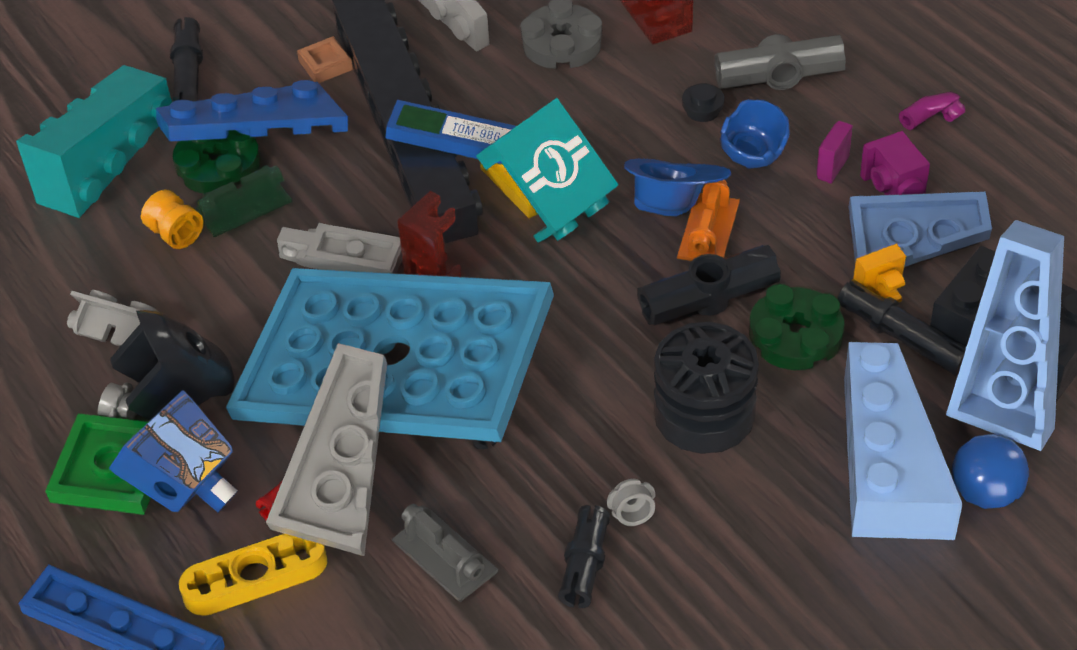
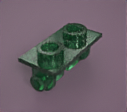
[194,165,292,238]

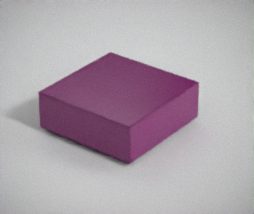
[816,121,853,184]

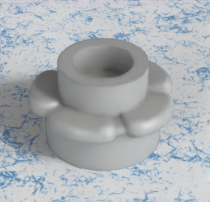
[98,382,136,420]
[607,479,656,526]

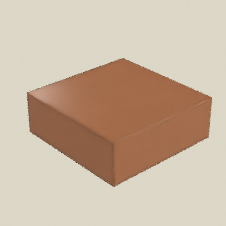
[297,36,353,83]

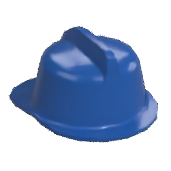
[624,158,731,216]

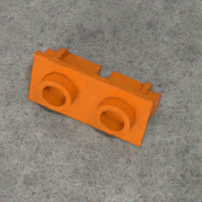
[677,180,740,261]

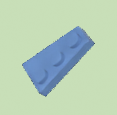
[848,192,992,267]

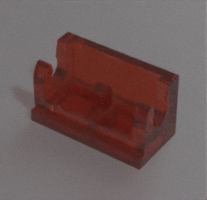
[620,0,693,45]
[397,191,461,277]

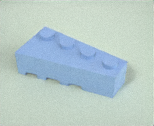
[844,342,962,540]

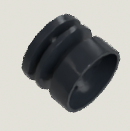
[654,322,759,454]

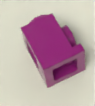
[860,131,930,195]

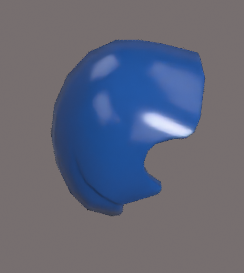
[720,99,790,169]
[951,434,1029,509]

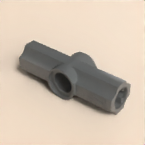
[714,34,846,90]

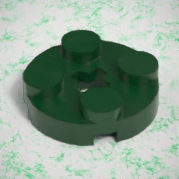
[173,130,261,194]
[749,284,844,370]

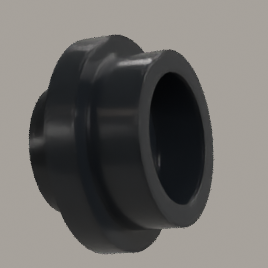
[682,83,724,122]

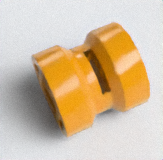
[141,189,204,250]

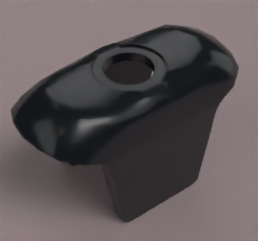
[110,310,235,420]

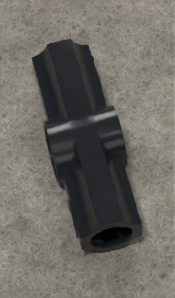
[637,245,781,326]

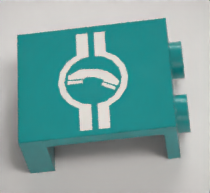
[476,98,619,243]

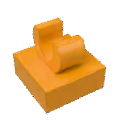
[853,243,906,302]

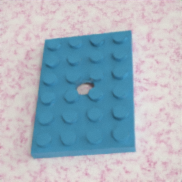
[226,268,554,442]

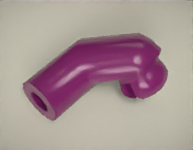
[899,91,966,130]

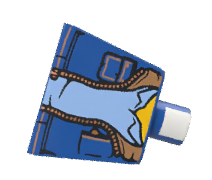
[109,390,238,513]

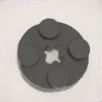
[520,0,602,69]

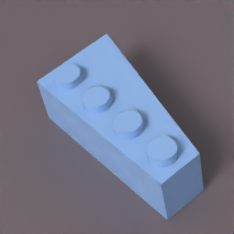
[946,220,1064,451]

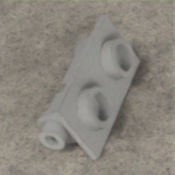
[67,290,157,346]

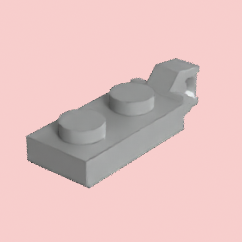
[277,223,406,274]

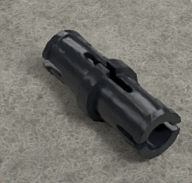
[558,505,611,608]

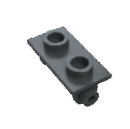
[392,504,498,602]

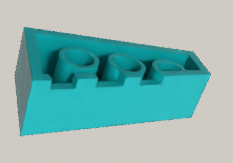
[16,65,172,218]

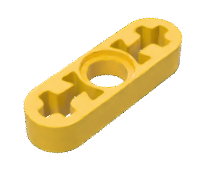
[179,534,327,616]

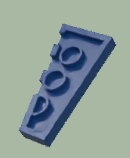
[156,80,348,141]

